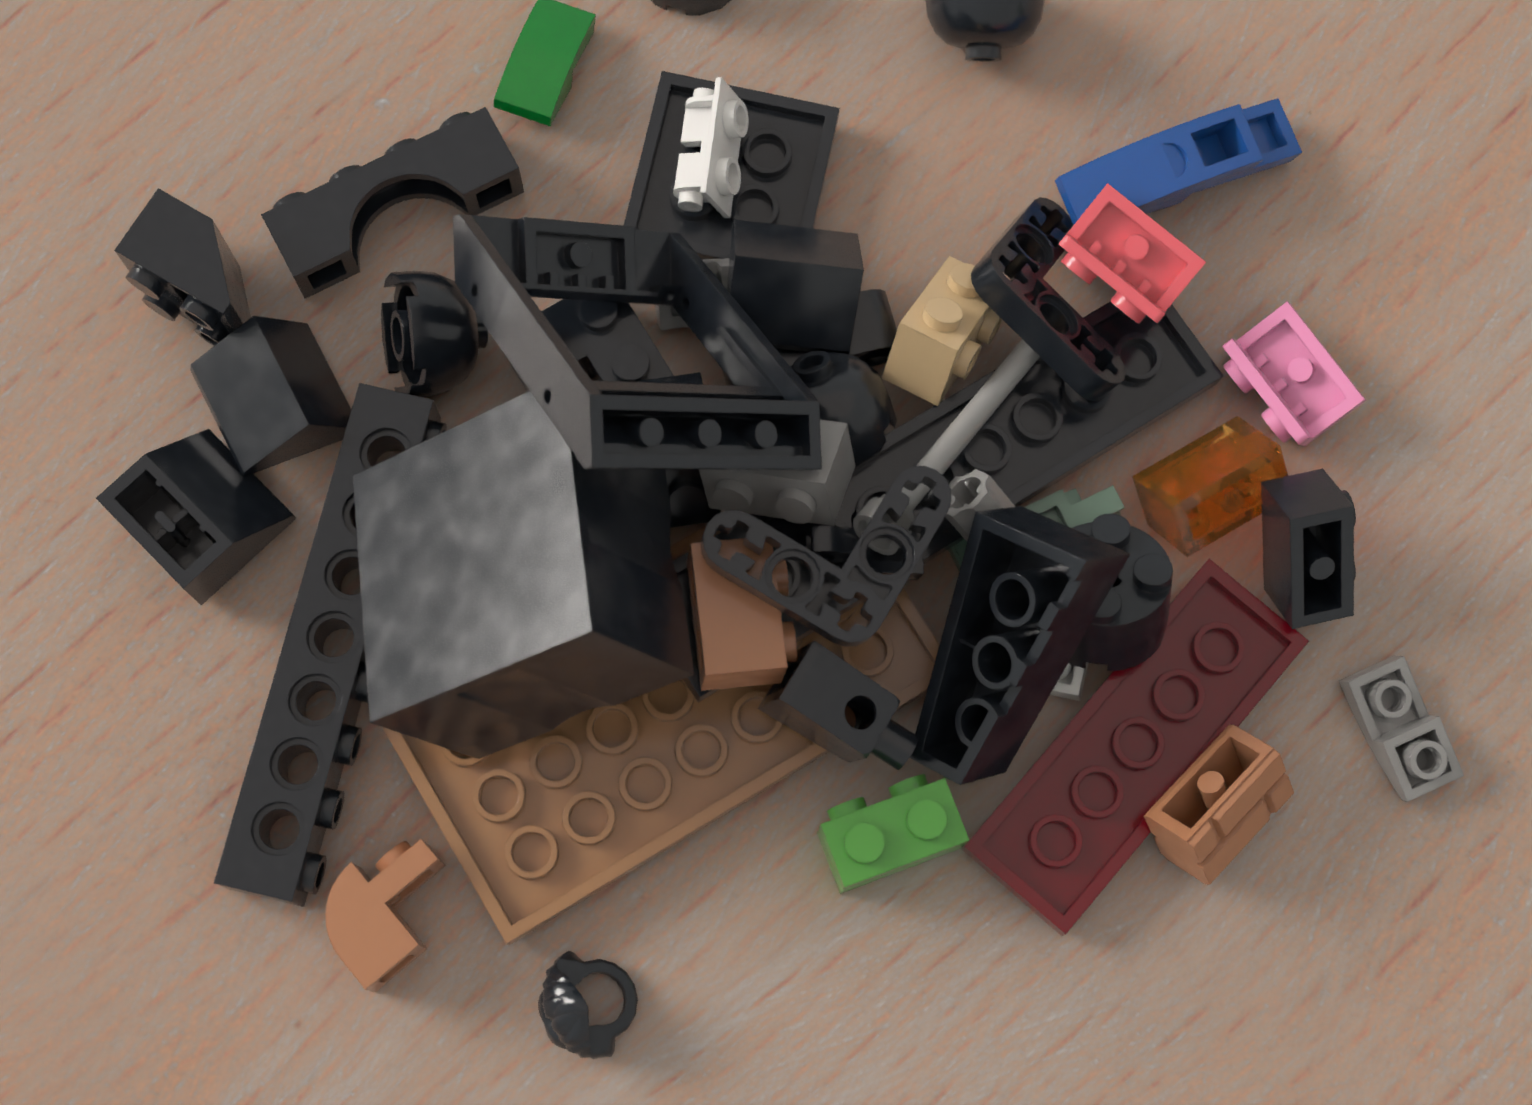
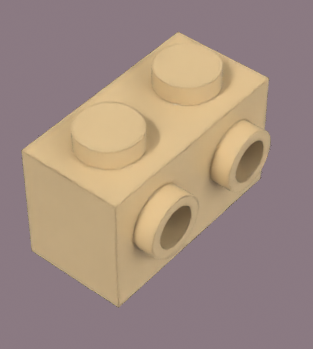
[881,256,1002,406]

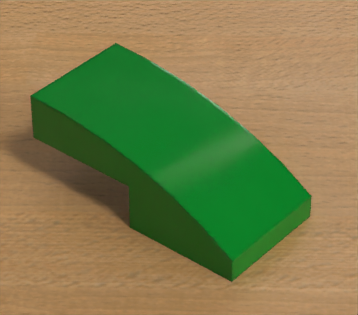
[494,0,596,126]

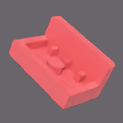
[1059,183,1206,324]

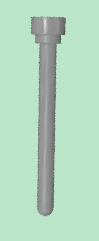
[853,339,1040,555]

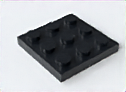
[624,71,840,260]

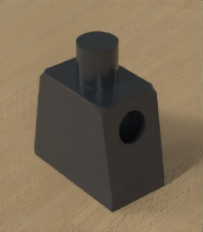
[758,641,919,770]

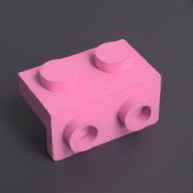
[1222,301,1367,446]

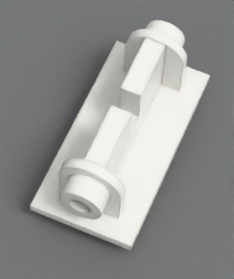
[673,77,749,218]

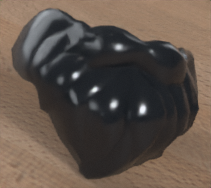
[538,951,638,1059]

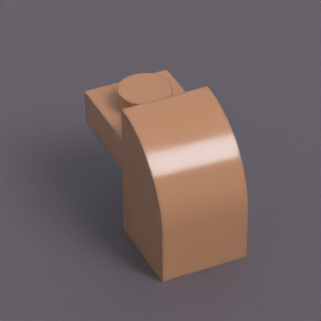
[325,839,446,992]

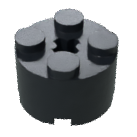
[1069,513,1173,671]

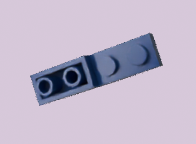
[1055,98,1302,225]

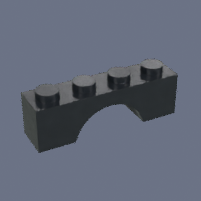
[261,107,524,299]

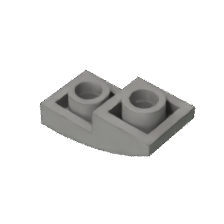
[1339,655,1464,802]

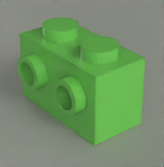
[817,774,970,894]

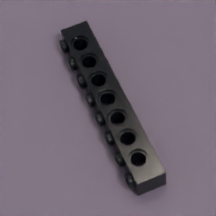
[214,383,447,907]

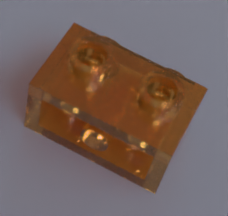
[1132,416,1288,557]

